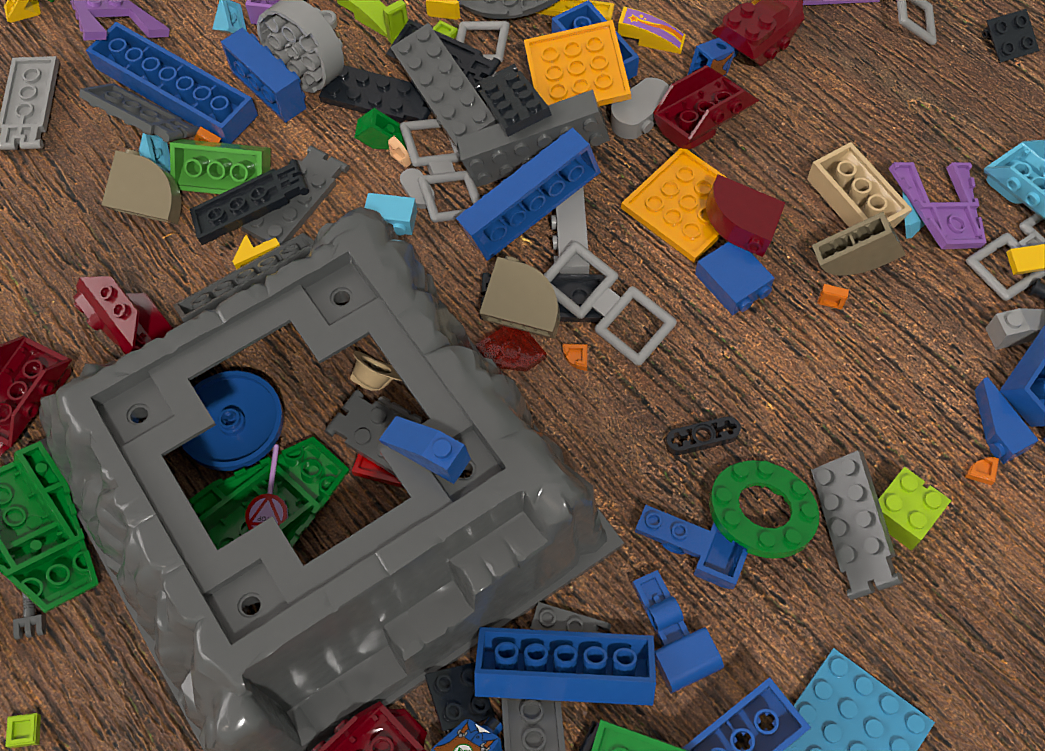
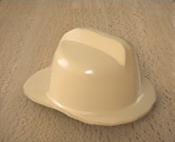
[350,351,402,391]

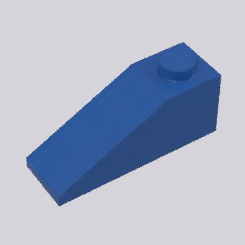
[975,377,1039,464]
[379,416,471,484]

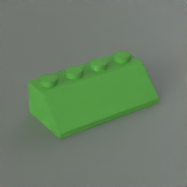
[170,139,271,194]

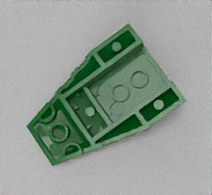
[189,436,349,550]
[0,441,99,613]

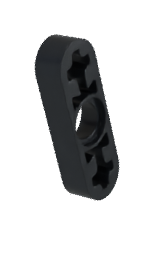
[665,416,741,456]

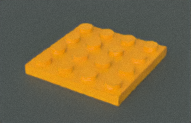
[524,20,631,106]
[621,148,727,263]

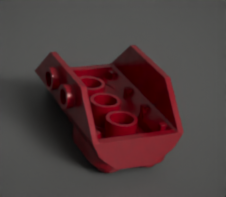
[711,0,805,66]
[653,65,760,150]
[73,276,173,355]
[0,336,72,457]
[312,701,427,751]

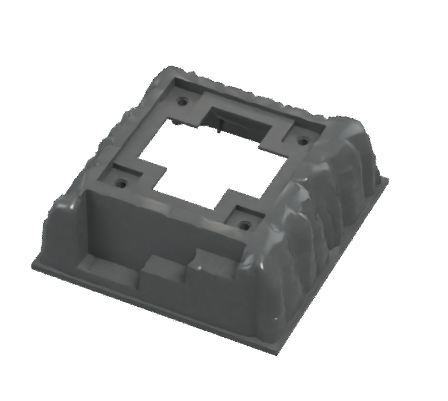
[38,207,624,751]

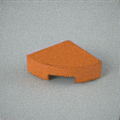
[194,126,221,143]
[562,344,588,371]
[965,457,999,485]

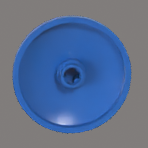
[182,371,284,471]

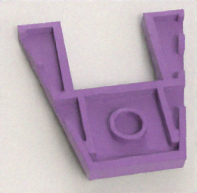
[70,0,170,41]
[889,162,986,249]

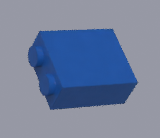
[695,242,774,316]

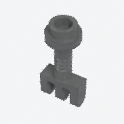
[13,587,46,640]

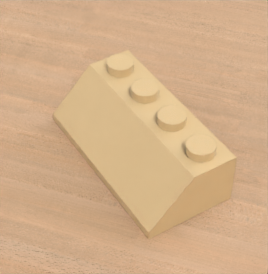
[807,142,912,228]

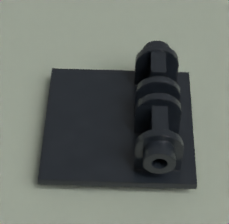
[982,9,1040,63]
[424,662,495,734]

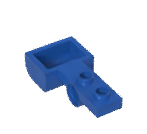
[635,505,748,589]
[632,570,724,694]

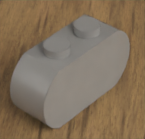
[610,77,670,139]

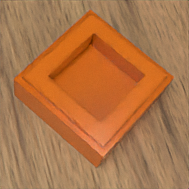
[817,284,849,310]

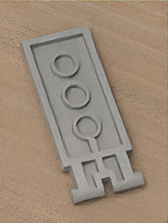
[0,56,60,150]

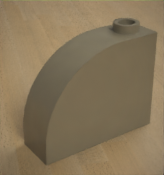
[101,149,181,225]
[812,212,906,276]
[479,256,560,339]

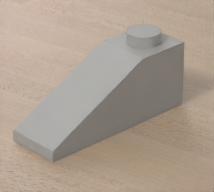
[985,308,1045,350]

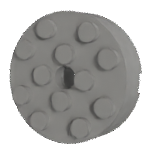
[257,0,344,93]

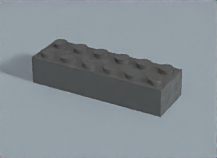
[390,23,498,154]
[457,90,610,187]
[173,233,314,323]

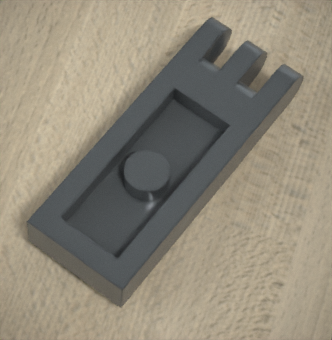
[530,602,611,633]

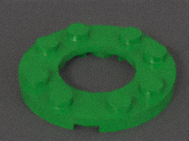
[709,460,819,559]

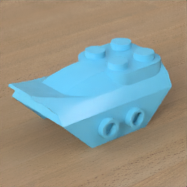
[984,140,1045,219]

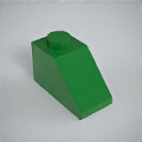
[354,108,407,150]

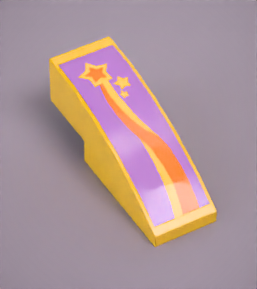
[618,7,686,54]

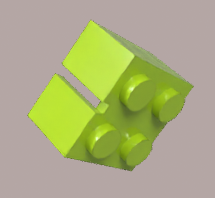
[878,466,952,551]

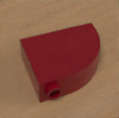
[706,174,785,257]

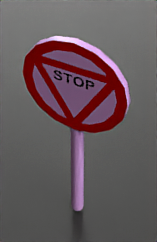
[245,444,288,530]

